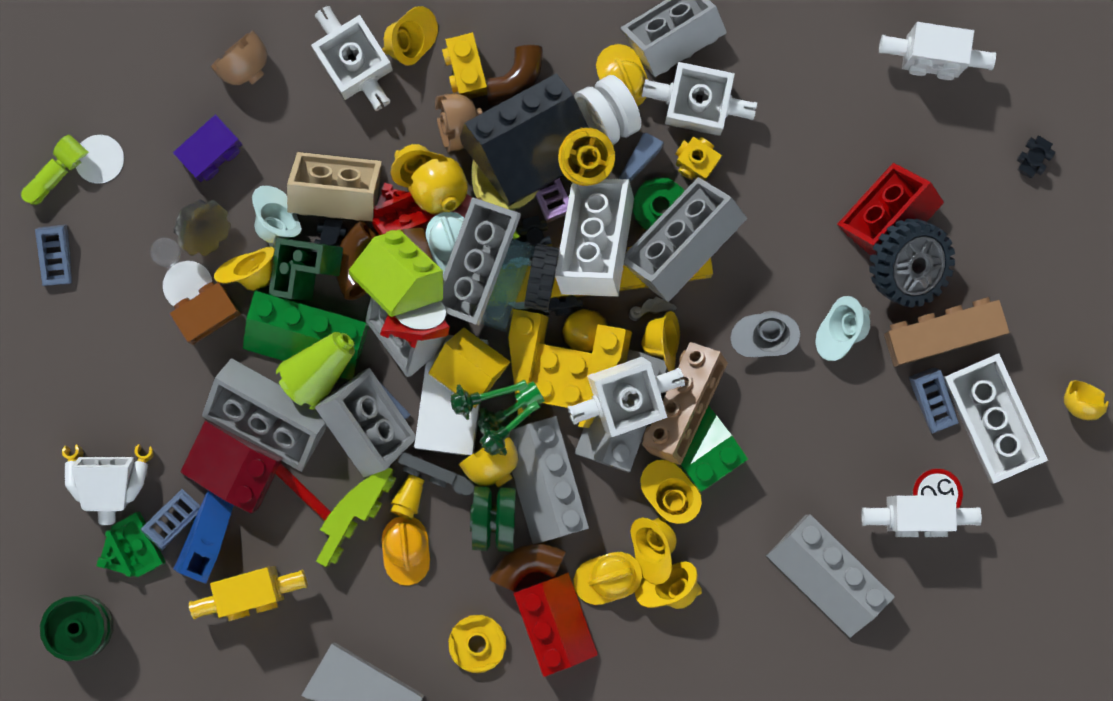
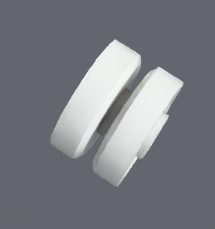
[574,75,641,145]

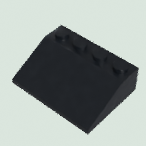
[460,73,589,206]

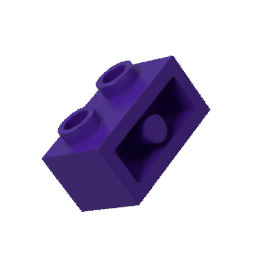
[173,114,243,183]

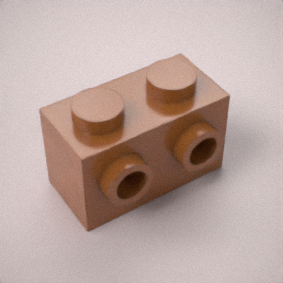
[169,282,241,345]

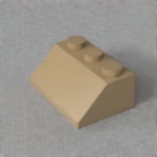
[287,152,382,222]

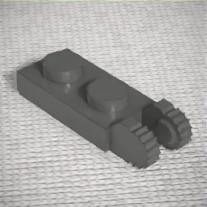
[398,452,475,496]

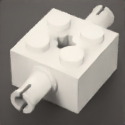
[311,6,393,111]
[879,22,996,80]
[642,62,757,136]
[568,357,685,437]
[861,495,982,537]

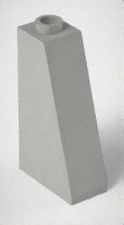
[301,643,425,701]

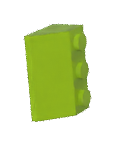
[349,229,443,317]

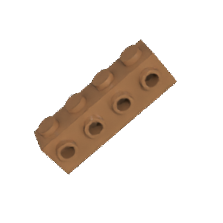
[884,297,1010,367]
[642,342,728,465]

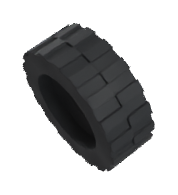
[524,244,560,311]

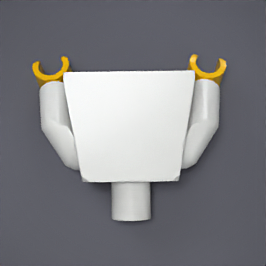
[62,444,154,525]

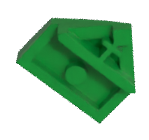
[96,512,166,577]

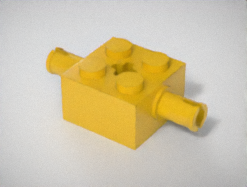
[189,566,308,621]

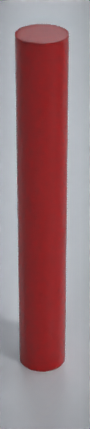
[276,464,331,521]

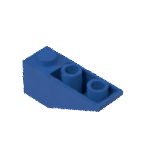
[173,490,234,584]

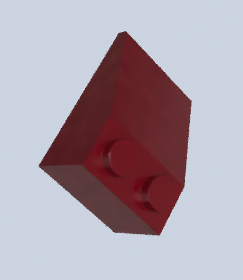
[180,420,283,513]

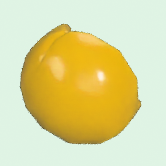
[562,309,607,352]
[1064,380,1109,420]

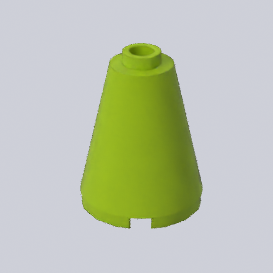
[276,332,355,410]

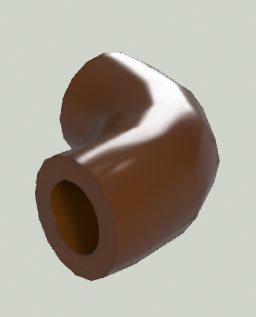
[487,45,543,106]
[336,221,377,300]
[489,543,566,592]

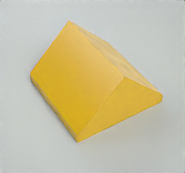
[428,328,510,408]

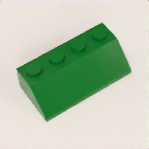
[243,291,369,380]

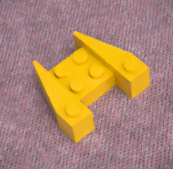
[508,309,632,428]

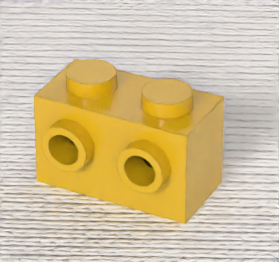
[442,32,488,99]

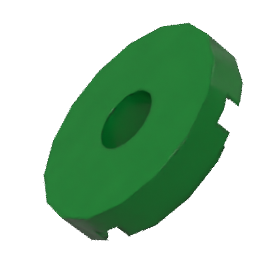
[632,177,685,231]

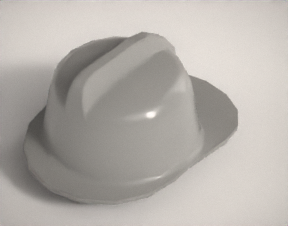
[730,311,800,357]

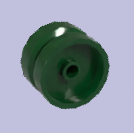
[470,487,516,552]
[40,595,113,661]

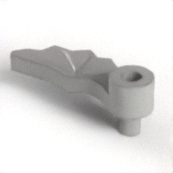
[629,296,677,321]

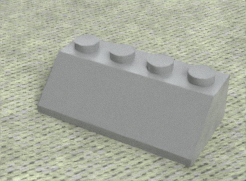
[624,177,748,302]
[441,197,521,325]
[575,350,667,473]
[202,358,327,472]
[509,416,589,544]
[766,514,895,638]

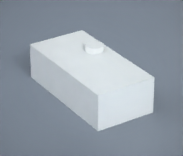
[555,179,634,297]
[414,335,489,456]
[943,353,1048,484]

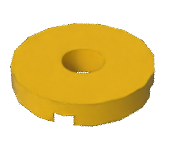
[448,615,506,673]

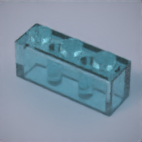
[480,239,535,332]

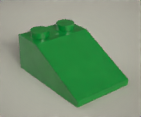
[651,405,748,493]

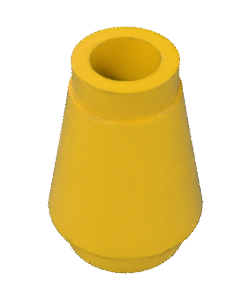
[391,474,424,520]

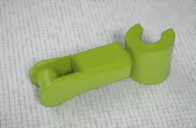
[21,135,89,205]

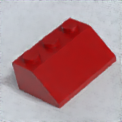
[837,163,944,256]
[514,573,598,677]

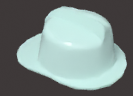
[252,186,301,249]
[425,212,464,274]
[815,296,870,361]

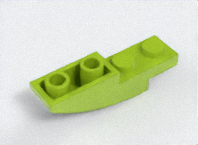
[316,467,396,567]

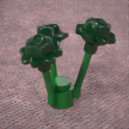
[450,380,545,456]

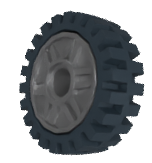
[869,219,955,307]

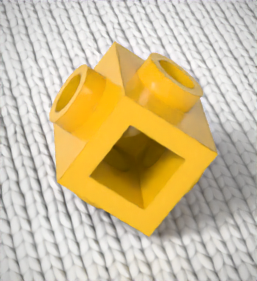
[675,136,722,181]

